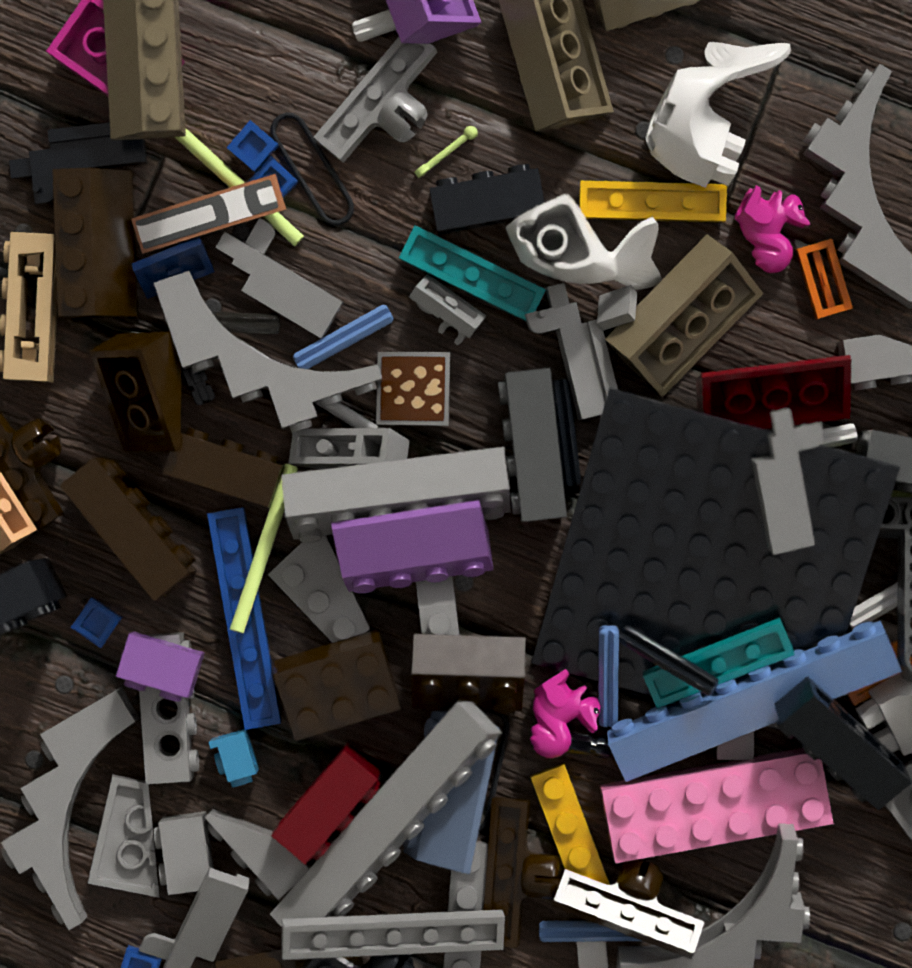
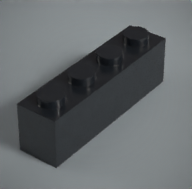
[774,676,912,811]

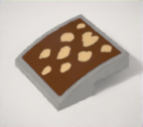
[376,352,450,426]

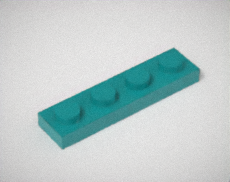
[399,225,546,322]
[643,618,795,708]

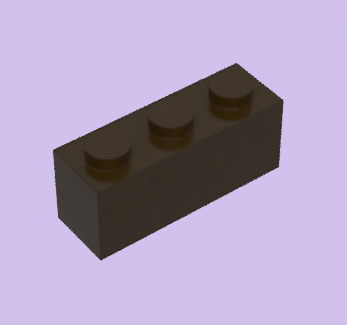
[163,427,284,508]

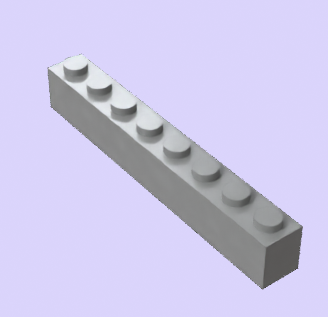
[270,701,502,927]

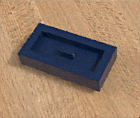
[132,236,215,299]

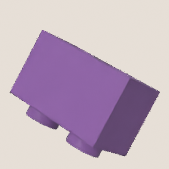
[116,631,205,702]

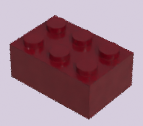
[271,742,381,865]

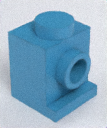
[209,729,259,787]

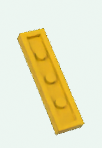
[579,180,727,223]
[530,763,610,885]

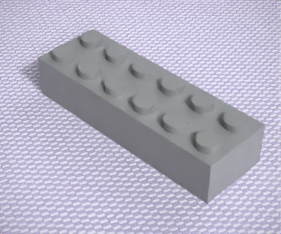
[281,447,511,542]

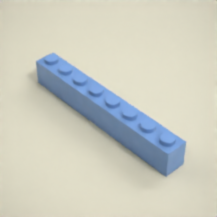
[607,621,902,782]

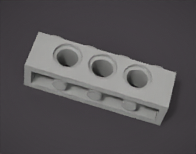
[139,632,199,785]

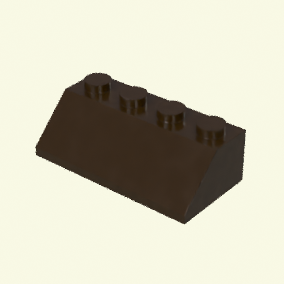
[52,168,138,320]

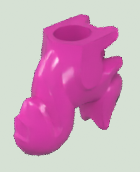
[735,185,810,273]
[530,669,601,758]

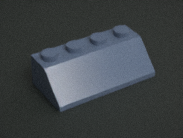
[403,710,499,874]

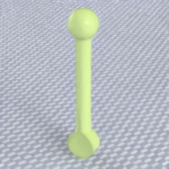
[414,126,478,178]

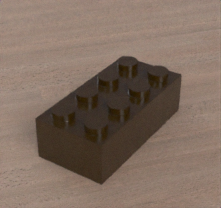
[59,457,197,601]

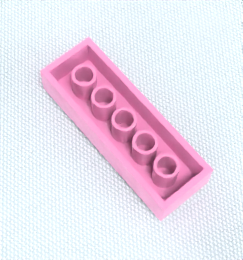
[600,748,833,863]

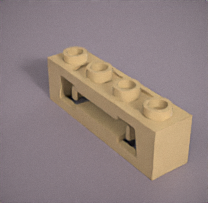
[0,232,58,383]

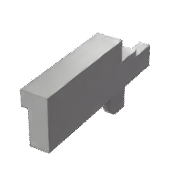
[215,218,344,338]
[525,283,618,420]
[751,408,823,555]
[139,868,249,968]

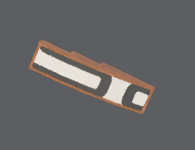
[131,174,286,254]

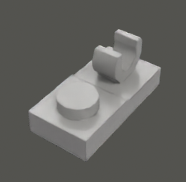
[409,274,486,345]

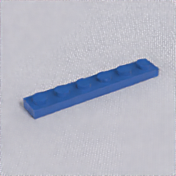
[207,507,282,730]

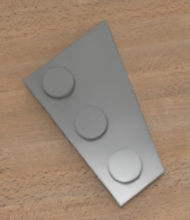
[268,536,370,643]
[88,774,160,898]

